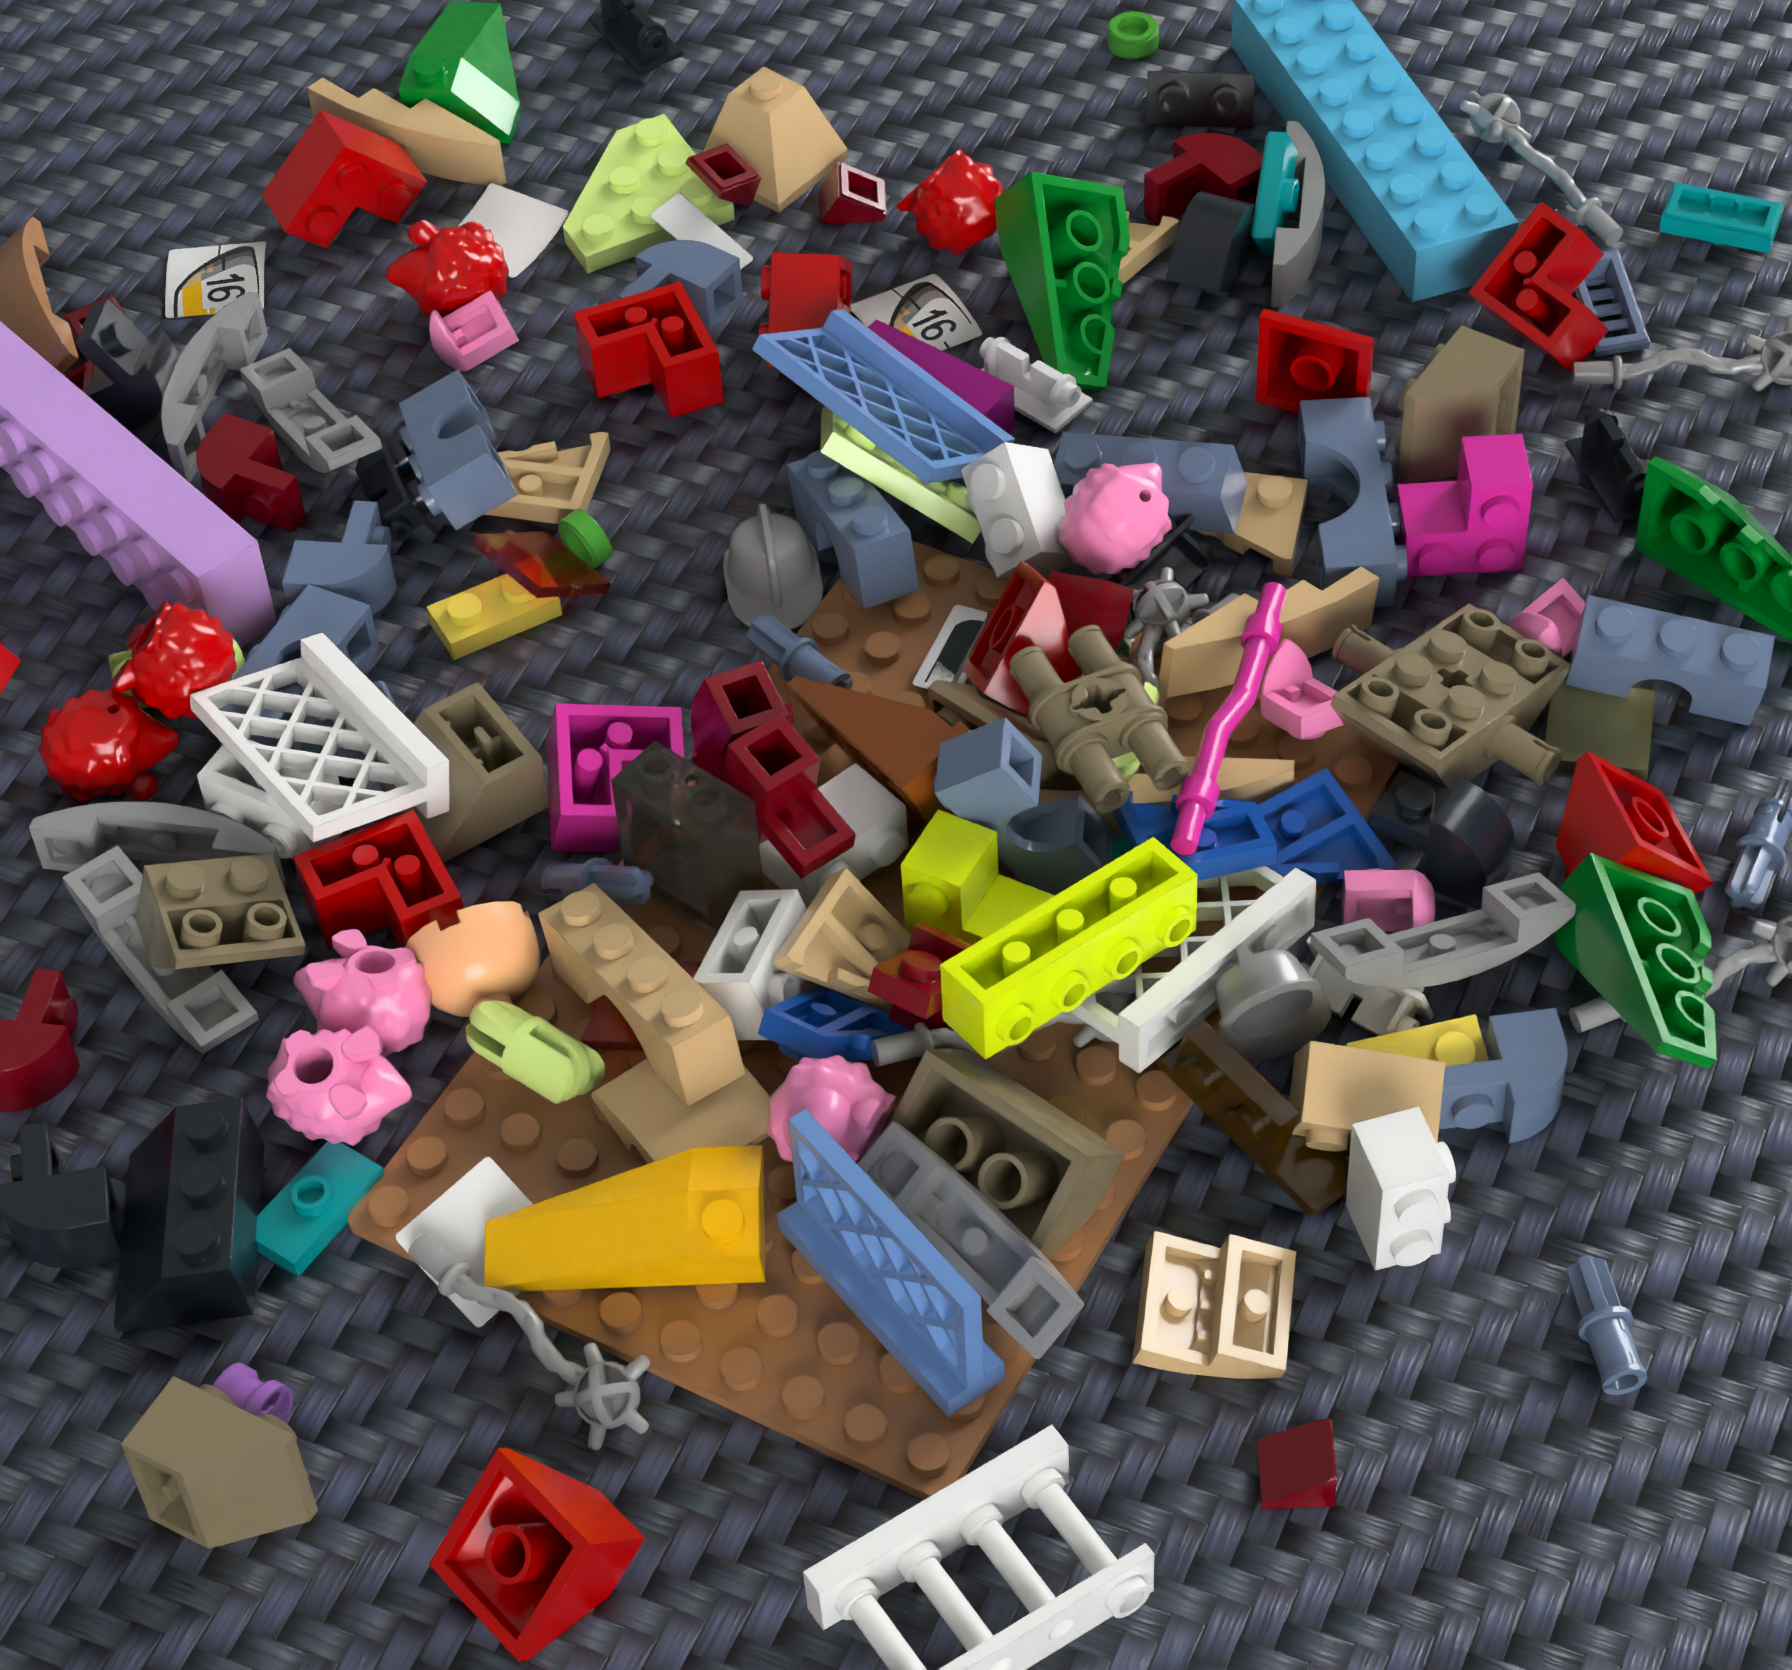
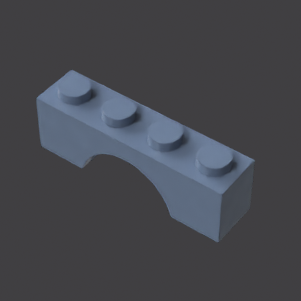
[1297,397,1407,607]

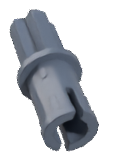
[746,615,853,690]
[1725,798,1792,910]
[541,858,654,904]
[1566,1255,1647,1395]

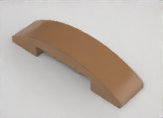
[0,216,79,374]

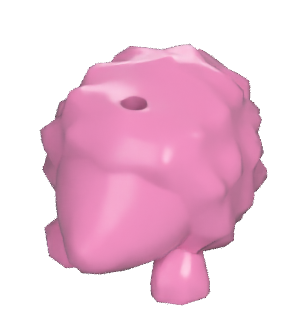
[1057,463,1172,575]
[293,929,432,1057]
[266,1026,412,1146]
[765,1055,896,1164]

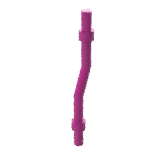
[1170,582,1287,855]

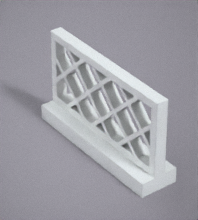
[190,633,449,842]
[1070,866,1316,1074]

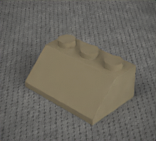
[888,1048,1126,1260]

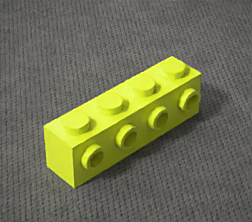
[940,837,1198,1060]

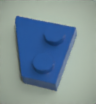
[1257,768,1398,884]
[1112,790,1277,881]
[758,985,921,1061]

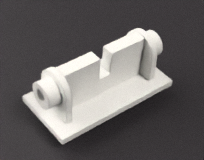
[979,337,1093,434]
[1301,936,1434,1036]

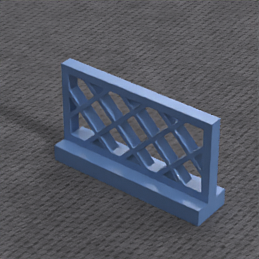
[752,309,1015,484]
[777,1109,1005,1417]

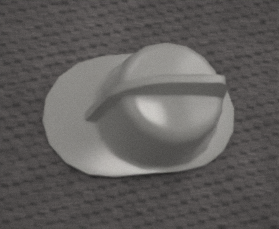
[723,503,823,630]
[1215,943,1331,1061]

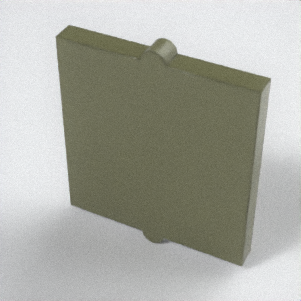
[1545,680,1656,779]

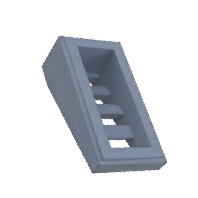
[1572,249,1651,358]

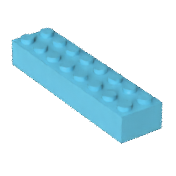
[1231,0,1519,303]

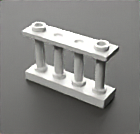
[803,1425,1154,1670]

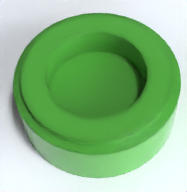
[1107,11,1159,59]
[558,509,613,569]

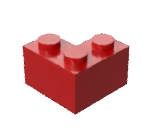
[262,110,427,249]
[1468,201,1609,375]
[758,252,853,370]
[573,281,724,418]
[293,809,464,949]

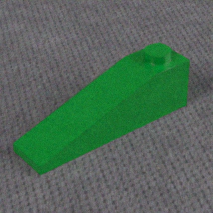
[399,1,521,144]
[994,171,1130,392]
[1634,456,1792,642]
[1553,853,1717,1069]

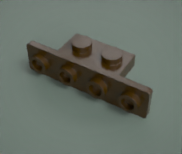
[1154,1020,1349,1216]

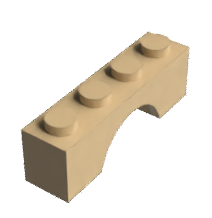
[538,883,745,1107]

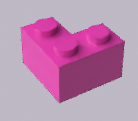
[1396,434,1533,577]
[546,703,685,853]

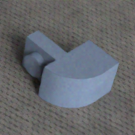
[618,240,744,331]
[282,501,397,615]
[1439,1008,1568,1143]

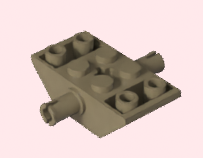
[1330,603,1571,791]

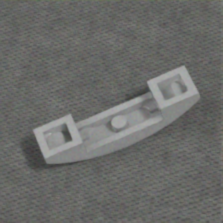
[1271,121,1325,308]
[161,292,268,483]
[239,348,382,473]
[29,802,287,891]
[62,845,259,1054]
[1310,872,1576,989]
[857,1121,1085,1359]

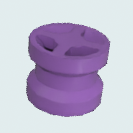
[213,1362,293,1423]

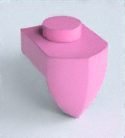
[429,290,519,371]
[1508,578,1585,659]
[1260,639,1344,740]
[1341,868,1436,931]

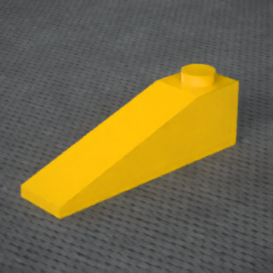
[484,1145,765,1292]

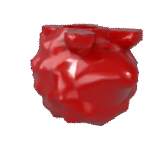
[896,149,1003,256]
[385,220,509,318]
[110,601,237,719]
[38,688,179,802]

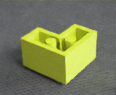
[901,809,1055,945]

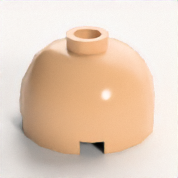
[405,901,541,1017]

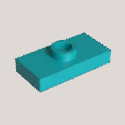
[1251,131,1300,257]
[1659,182,1783,254]
[256,1141,385,1276]

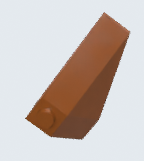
[786,676,971,831]

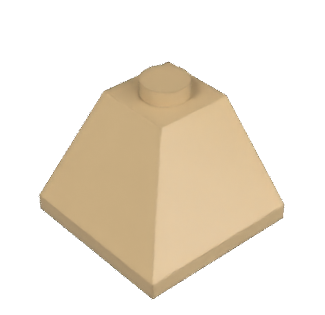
[703,67,848,213]

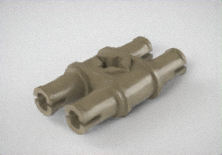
[1009,625,1189,813]

